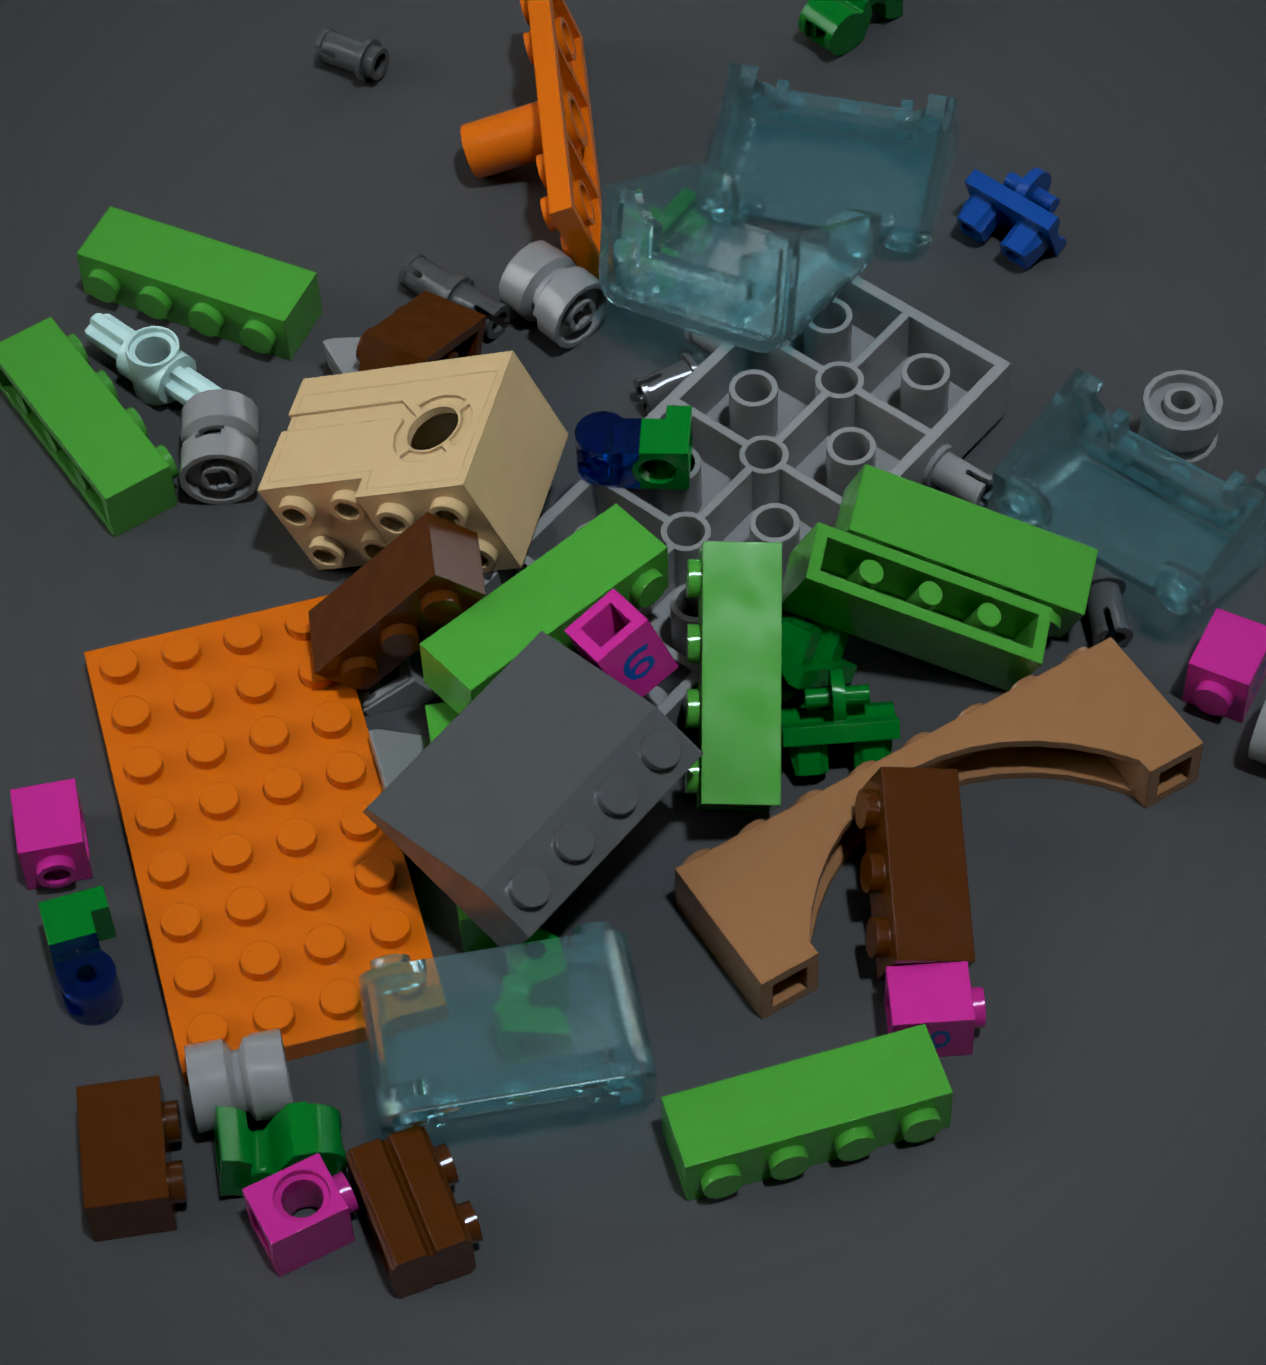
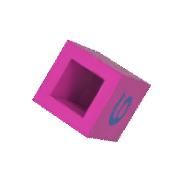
[564,588,679,697]
[1182,607,1266,723]
[884,961,986,1057]

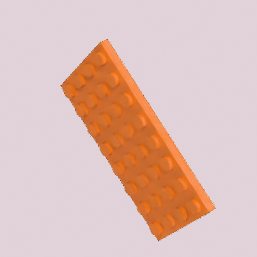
[84,595,449,1086]

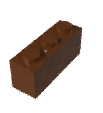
[308,512,486,692]
[855,767,975,980]

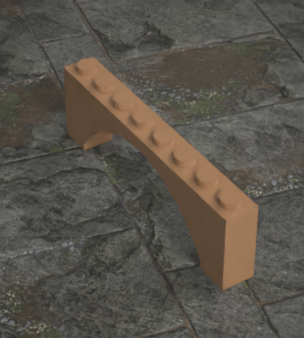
[675,637,1204,1020]

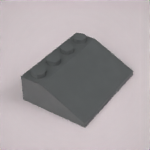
[363,631,704,954]

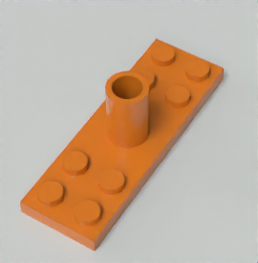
[460,0,611,283]

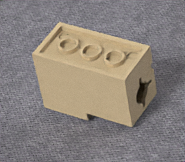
[257,350,569,573]

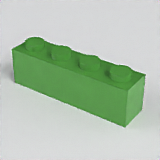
[76,206,322,361]
[0,317,179,538]
[835,464,1098,639]
[419,503,669,714]
[782,522,1053,691]
[685,541,782,811]
[661,1024,953,1201]

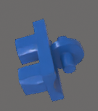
[956,167,1067,270]

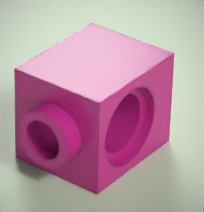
[10,778,93,890]
[242,1153,359,1277]

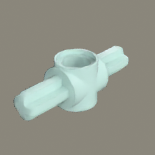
[85,313,222,406]

